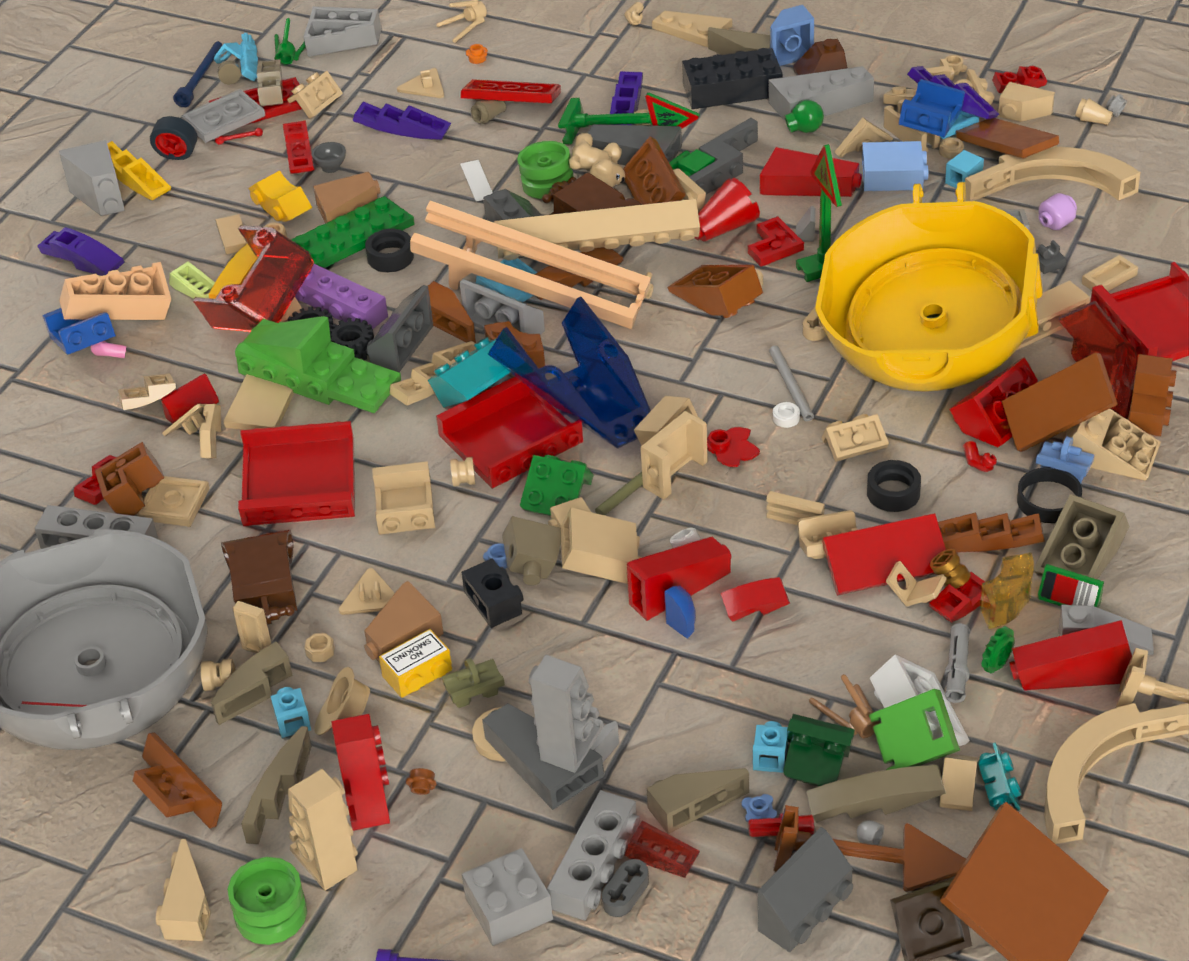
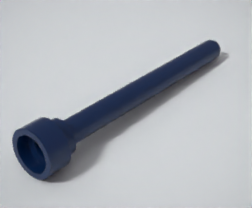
[173,41,222,108]

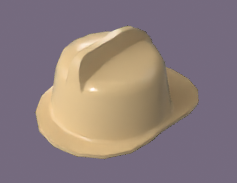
[314,667,370,735]

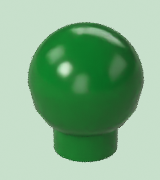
[784,100,824,133]

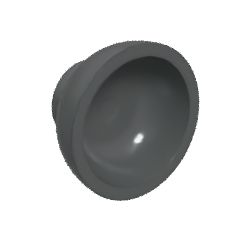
[311,142,346,173]

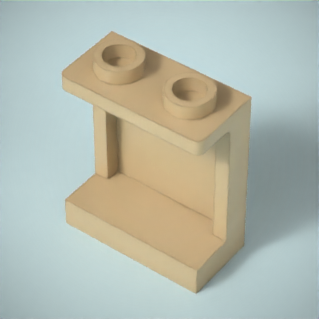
[641,411,708,499]
[372,461,435,535]

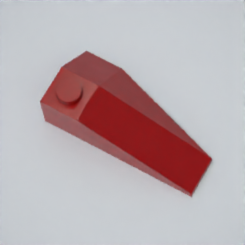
[949,357,1038,447]

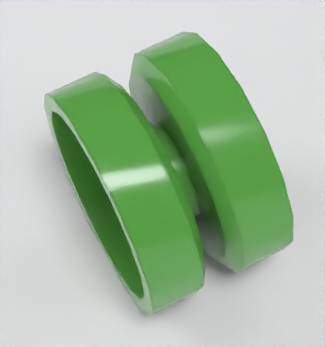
[517,141,574,199]
[227,857,307,945]

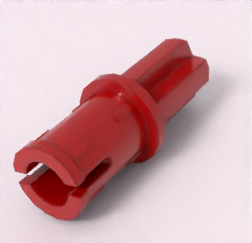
[748,813,814,837]

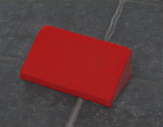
[161,373,219,424]

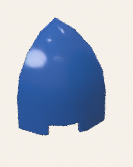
[665,586,696,639]

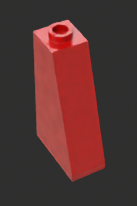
[760,147,862,197]
[627,536,732,621]
[1009,620,1132,691]

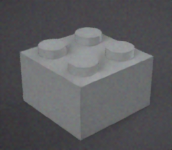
[462,848,553,946]

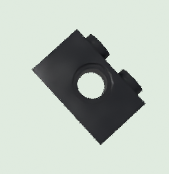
[461,558,524,628]

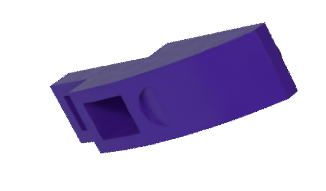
[37,227,125,276]

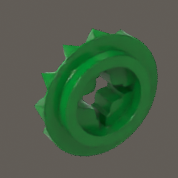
[981,626,1015,674]

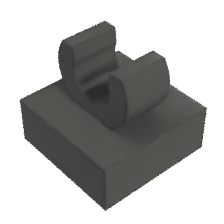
[1036,240,1066,274]

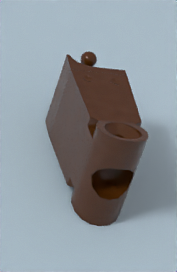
[542,172,642,215]
[221,530,298,625]

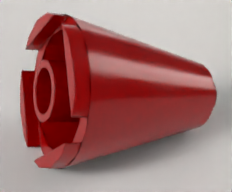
[695,178,760,242]

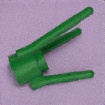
[274,18,306,65]

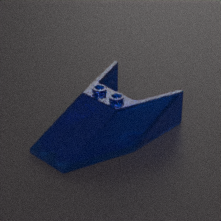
[488,297,651,449]

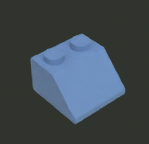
[770,5,814,66]

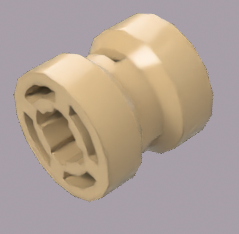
[201,659,235,691]

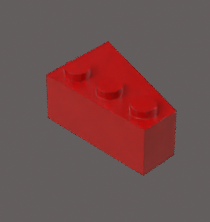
[331,714,390,831]

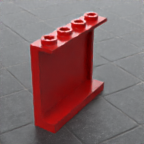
[1090,262,1189,361]
[436,371,583,489]
[238,421,355,526]

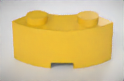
[249,170,313,222]

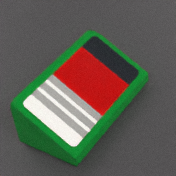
[1038,564,1104,608]

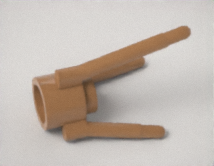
[809,674,881,738]

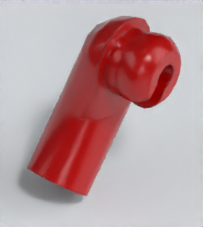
[963,441,997,472]

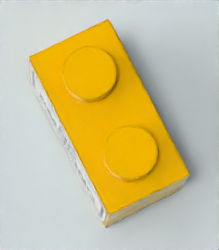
[379,629,452,698]

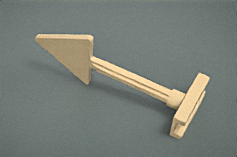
[1116,648,1189,708]

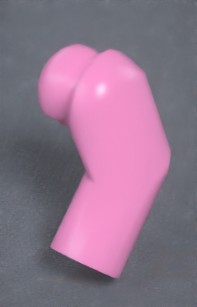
[90,340,126,358]

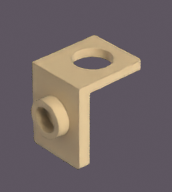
[886,561,947,607]

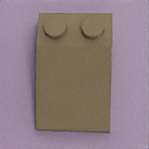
[1033,494,1130,580]

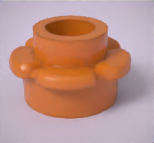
[466,44,488,64]

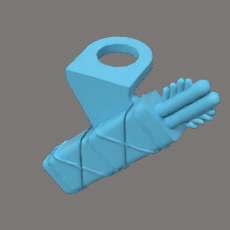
[214,32,258,81]

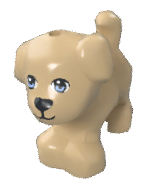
[569,133,625,187]

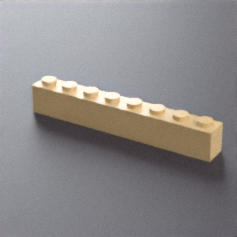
[494,199,700,260]

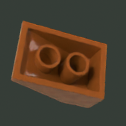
[667,265,763,318]

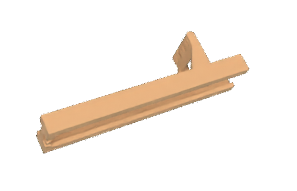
[410,201,651,329]

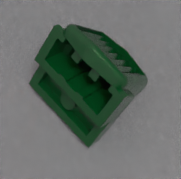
[783,714,855,786]

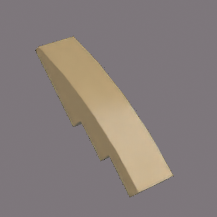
[389,341,476,406]

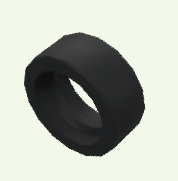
[365,229,414,273]
[867,460,921,512]

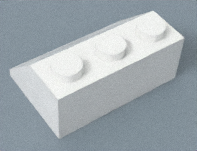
[870,654,970,746]

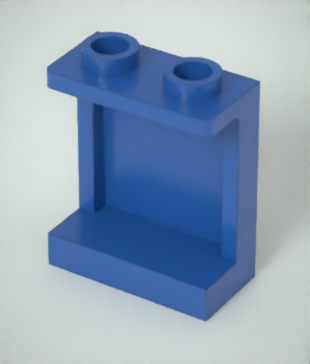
[898,79,965,138]
[42,308,116,355]

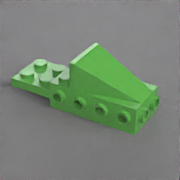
[235,316,401,414]

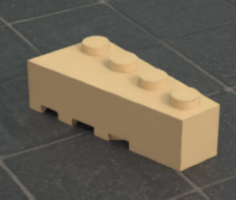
[288,769,358,891]

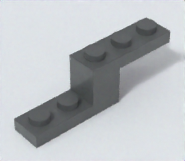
[689,118,758,195]

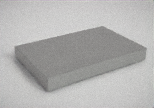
[181,89,265,143]

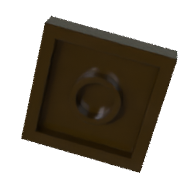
[890,879,972,961]

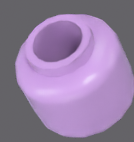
[1039,193,1077,231]

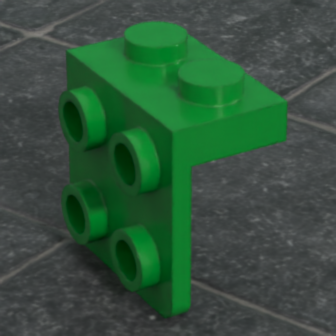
[520,455,594,516]

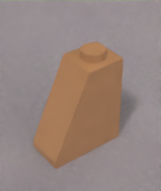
[313,172,381,223]
[364,581,444,663]

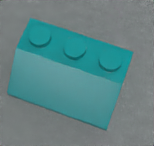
[428,337,527,408]

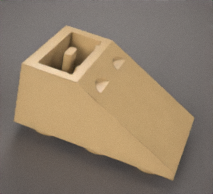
[1062,409,1161,481]

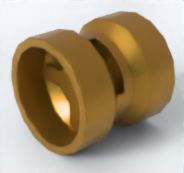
[930,549,971,589]

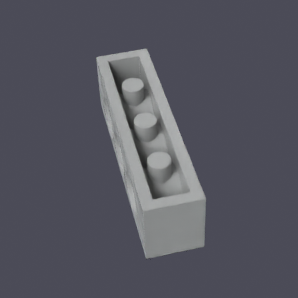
[35,505,158,549]
[547,790,640,921]

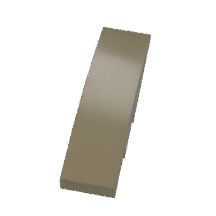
[241,726,312,844]
[806,765,946,823]

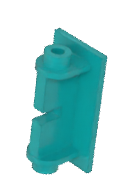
[978,742,1022,811]

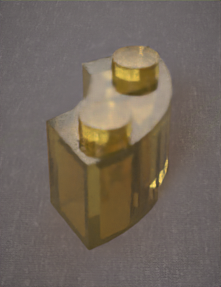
[980,553,1034,629]

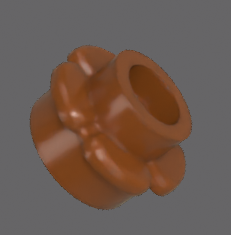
[405,768,437,795]

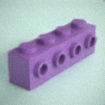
[289,262,388,329]

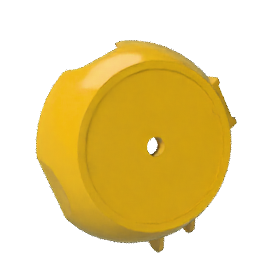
[815,182,1043,391]

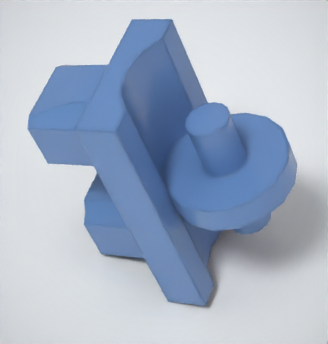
[1036,436,1094,484]

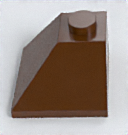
[793,38,848,76]

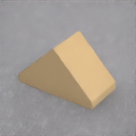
[939,754,978,811]

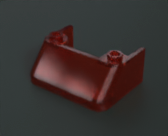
[193,225,314,332]
[1058,301,1139,419]

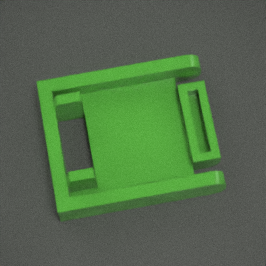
[869,689,960,770]

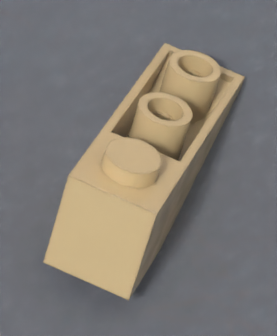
[156,839,210,941]

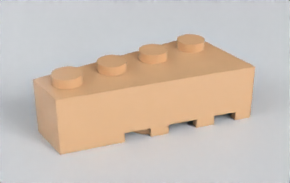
[59,262,171,320]

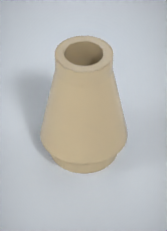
[1075,98,1113,126]

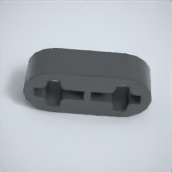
[602,859,649,917]

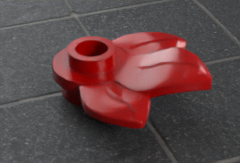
[707,427,760,467]

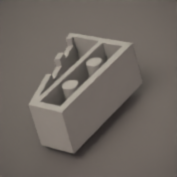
[304,6,382,57]

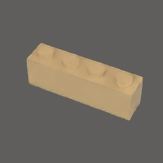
[1016,281,1090,351]

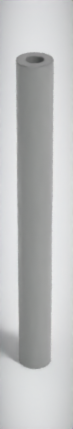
[769,346,814,421]

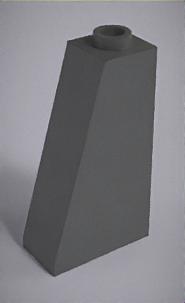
[587,125,682,166]
[482,703,604,810]

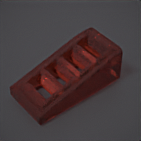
[624,820,700,878]

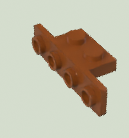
[132,732,222,828]

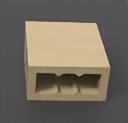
[561,507,641,584]

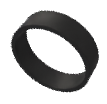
[1017,467,1082,523]

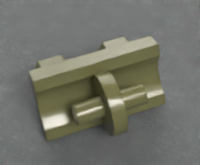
[442,658,505,708]

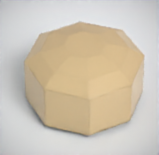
[305,633,335,662]

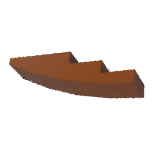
[534,247,624,300]
[938,512,1045,552]

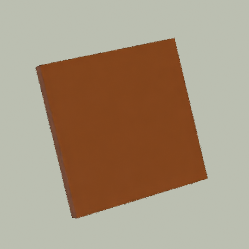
[940,802,1109,961]

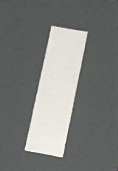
[460,160,493,202]

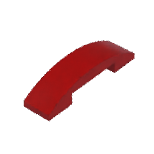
[283,120,314,174]

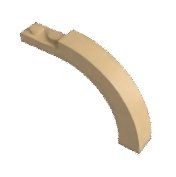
[965,147,1141,201]
[1044,703,1189,844]

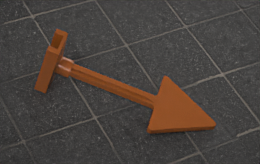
[773,805,966,892]

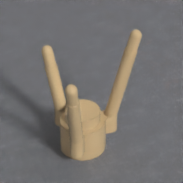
[436,0,487,43]

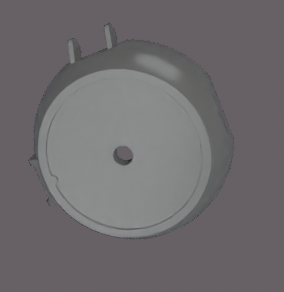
[0,529,208,750]

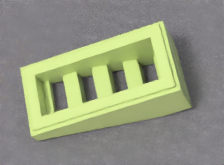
[169,261,215,304]

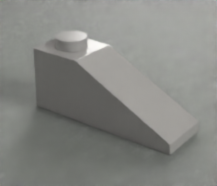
[1058,605,1154,655]

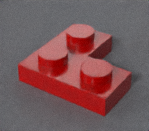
[748,216,804,267]

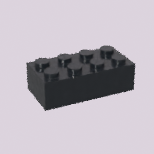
[682,48,783,109]

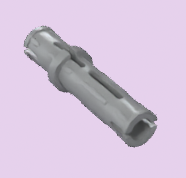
[944,623,970,703]

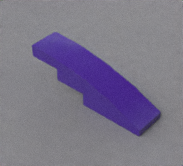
[907,66,999,119]
[610,71,643,125]
[353,101,451,140]

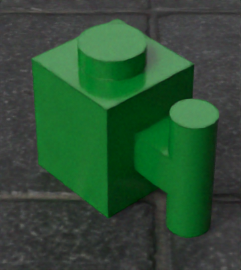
[669,149,715,177]

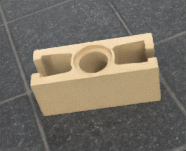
[884,99,940,152]

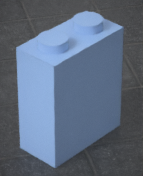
[862,141,928,191]

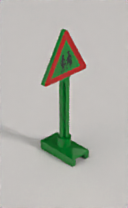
[558,92,700,144]
[796,144,842,282]

